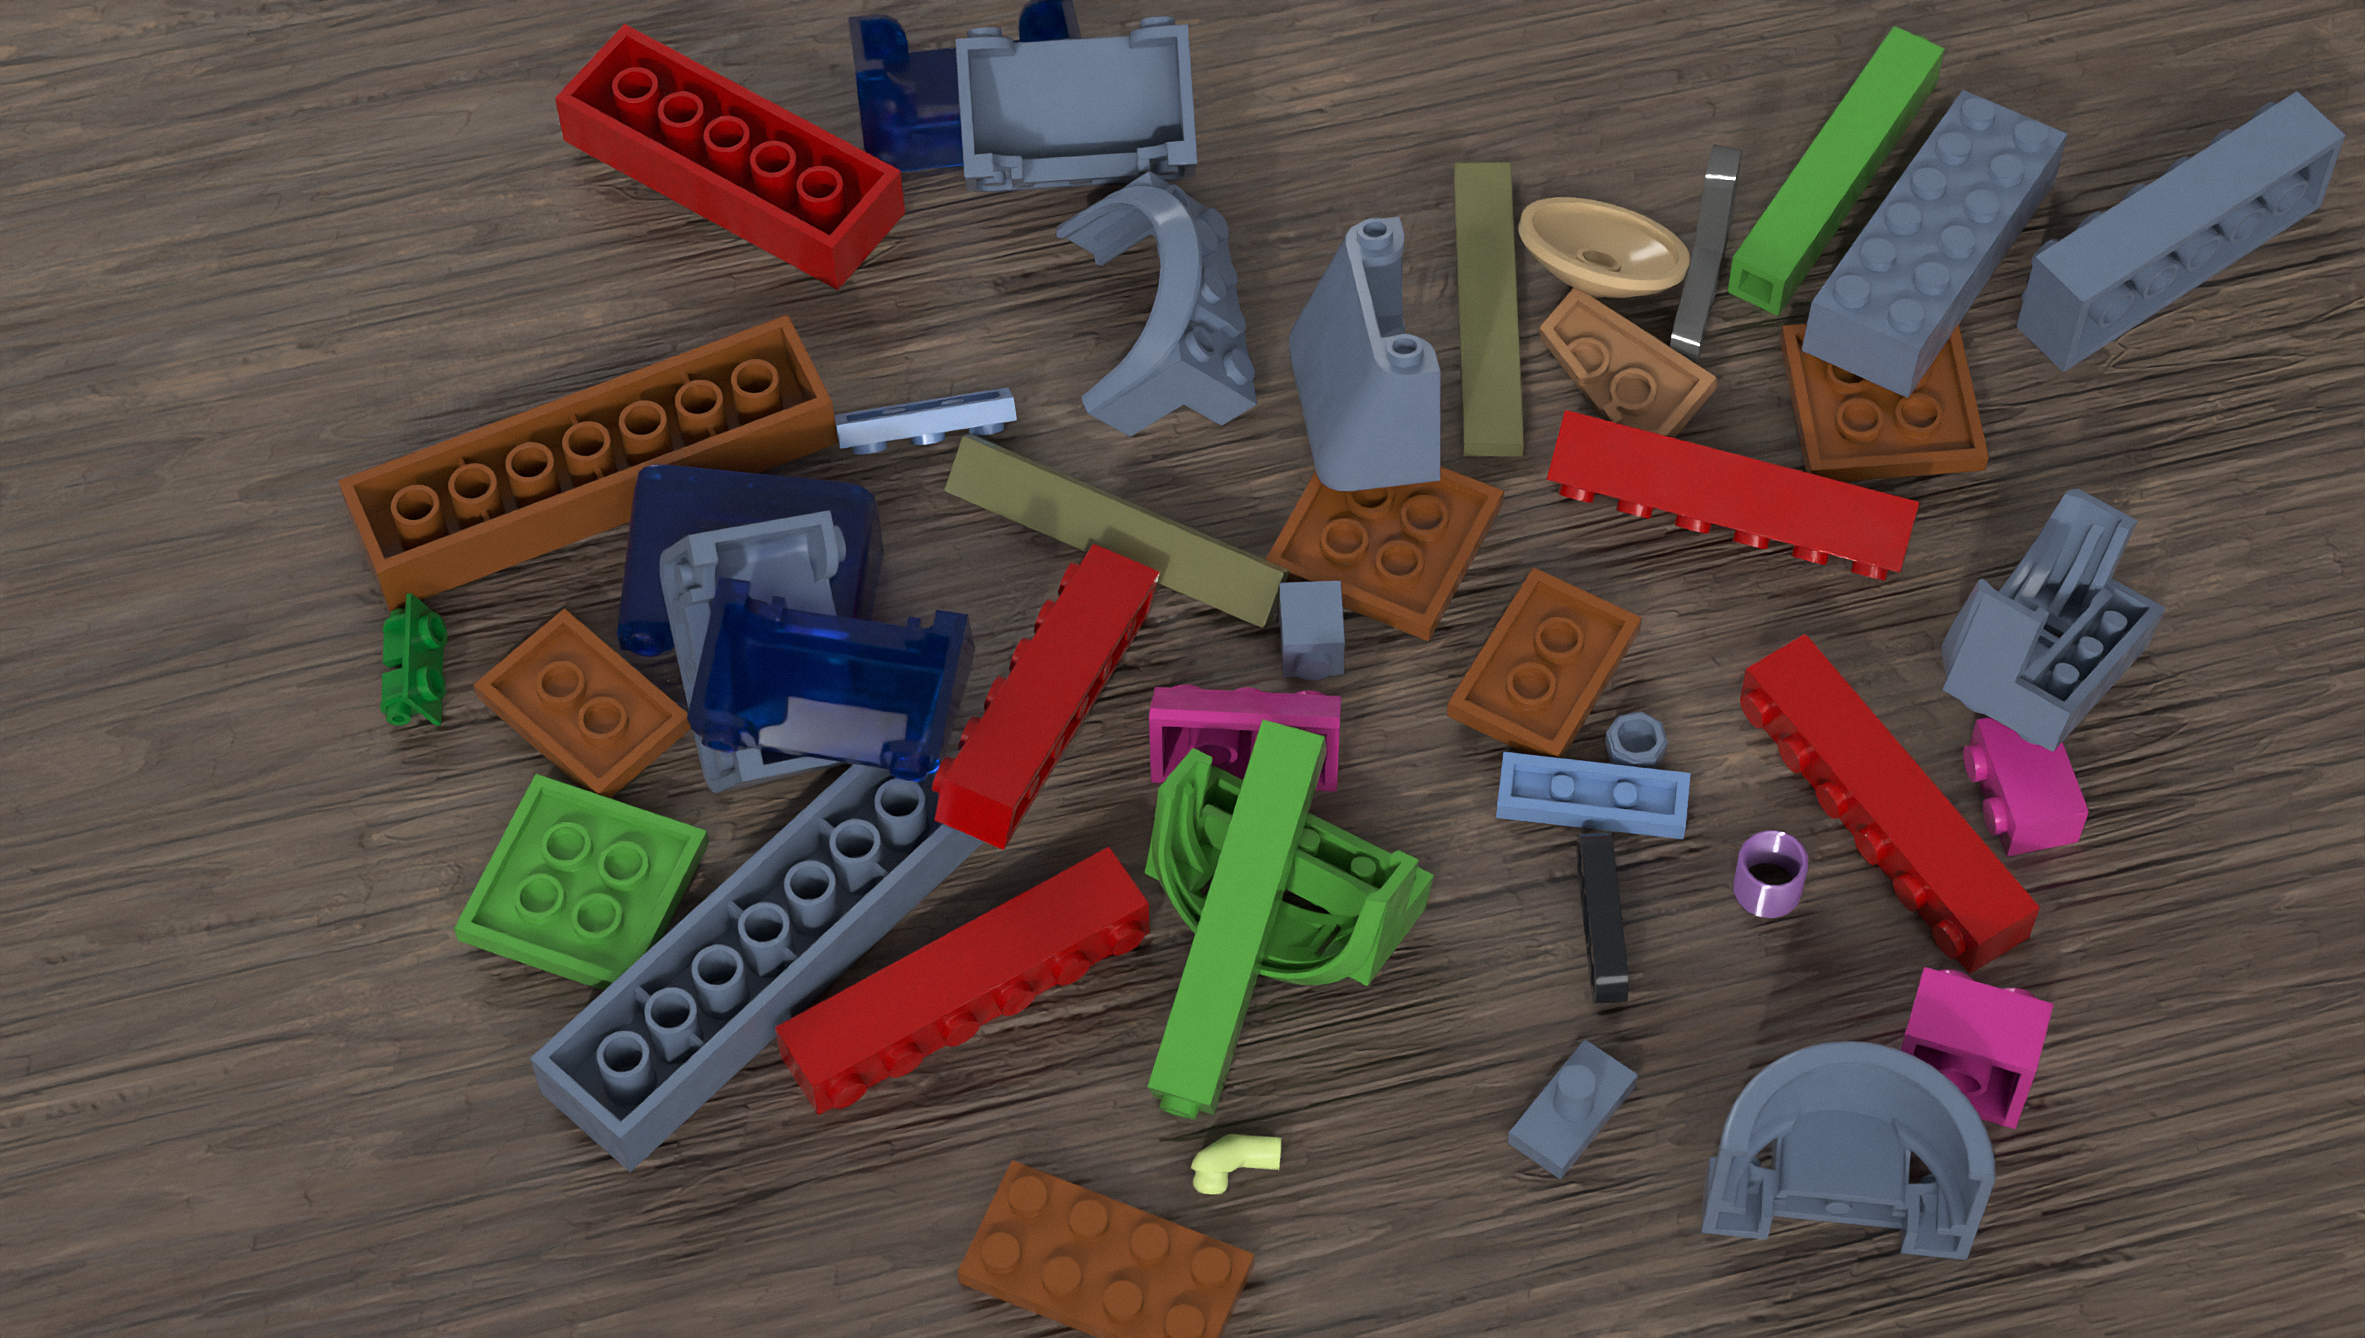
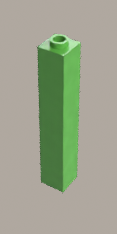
[1727,26,1945,316]
[1148,719,1327,1120]

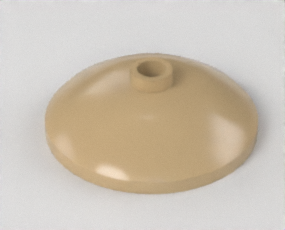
[1518,197,1690,298]

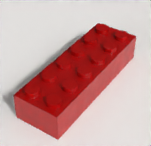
[555,24,905,290]

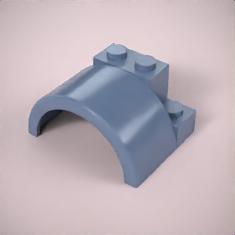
[1701,1041,1996,1260]

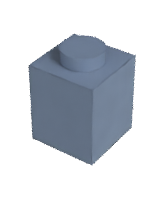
[1279,581,1345,680]

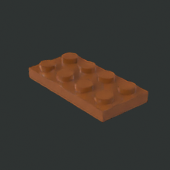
[957,1160,1255,1338]

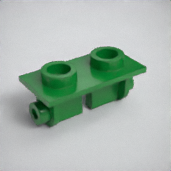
[380,593,448,726]

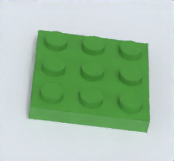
[454,774,709,991]

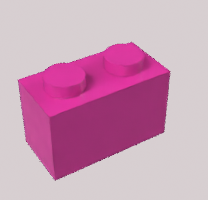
[1963,717,2089,857]

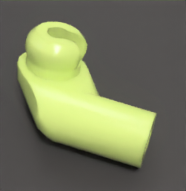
[1191,1134,1282,1194]

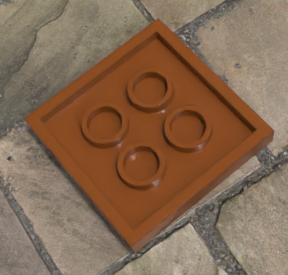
[1780,323,1989,481]
[1265,466,1504,641]

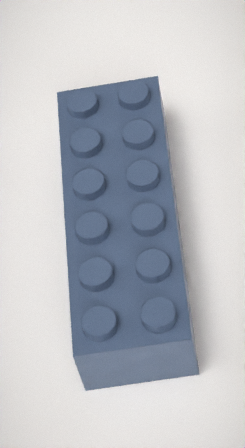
[1801,90,2068,398]
[2016,91,2346,373]

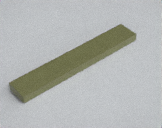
[1453,162,1524,457]
[944,434,1290,629]

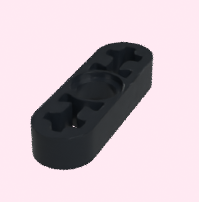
[1576,833,1629,1004]

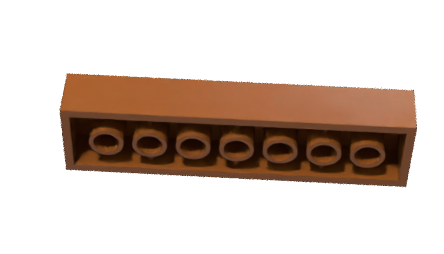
[338,314,838,612]

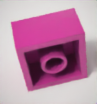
[1900,967,2054,1129]

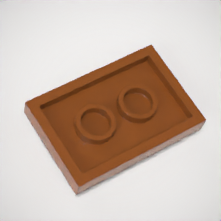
[1447,567,1642,758]
[473,608,692,798]

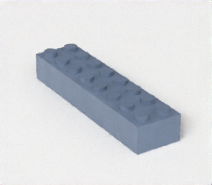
[530,723,984,1172]

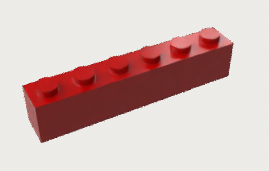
[1546,410,1920,581]
[932,543,1160,850]
[1740,634,2040,974]
[775,846,1150,1116]

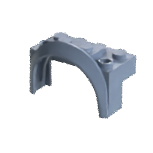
[1056,171,1257,437]
[1941,489,2166,752]

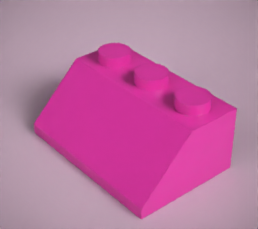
[1149,684,1341,792]

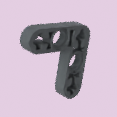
[1670,144,1743,364]

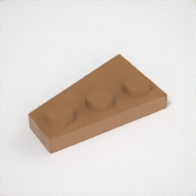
[1539,288,1717,438]

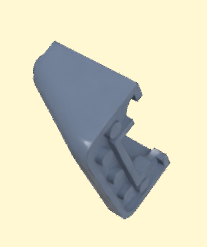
[955,16,1197,193]
[1289,217,1441,491]
[659,510,886,793]

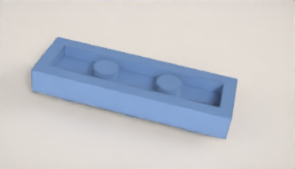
[834,387,1017,454]
[1496,752,1691,839]

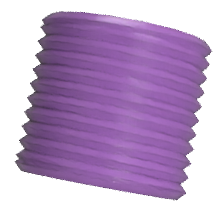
[1733,830,1808,918]

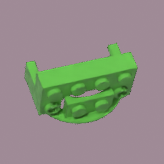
[1145,748,1434,986]

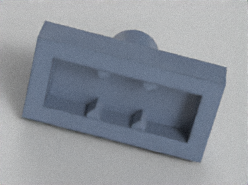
[1508,1039,1638,1180]

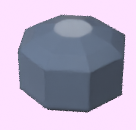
[1604,711,1668,769]

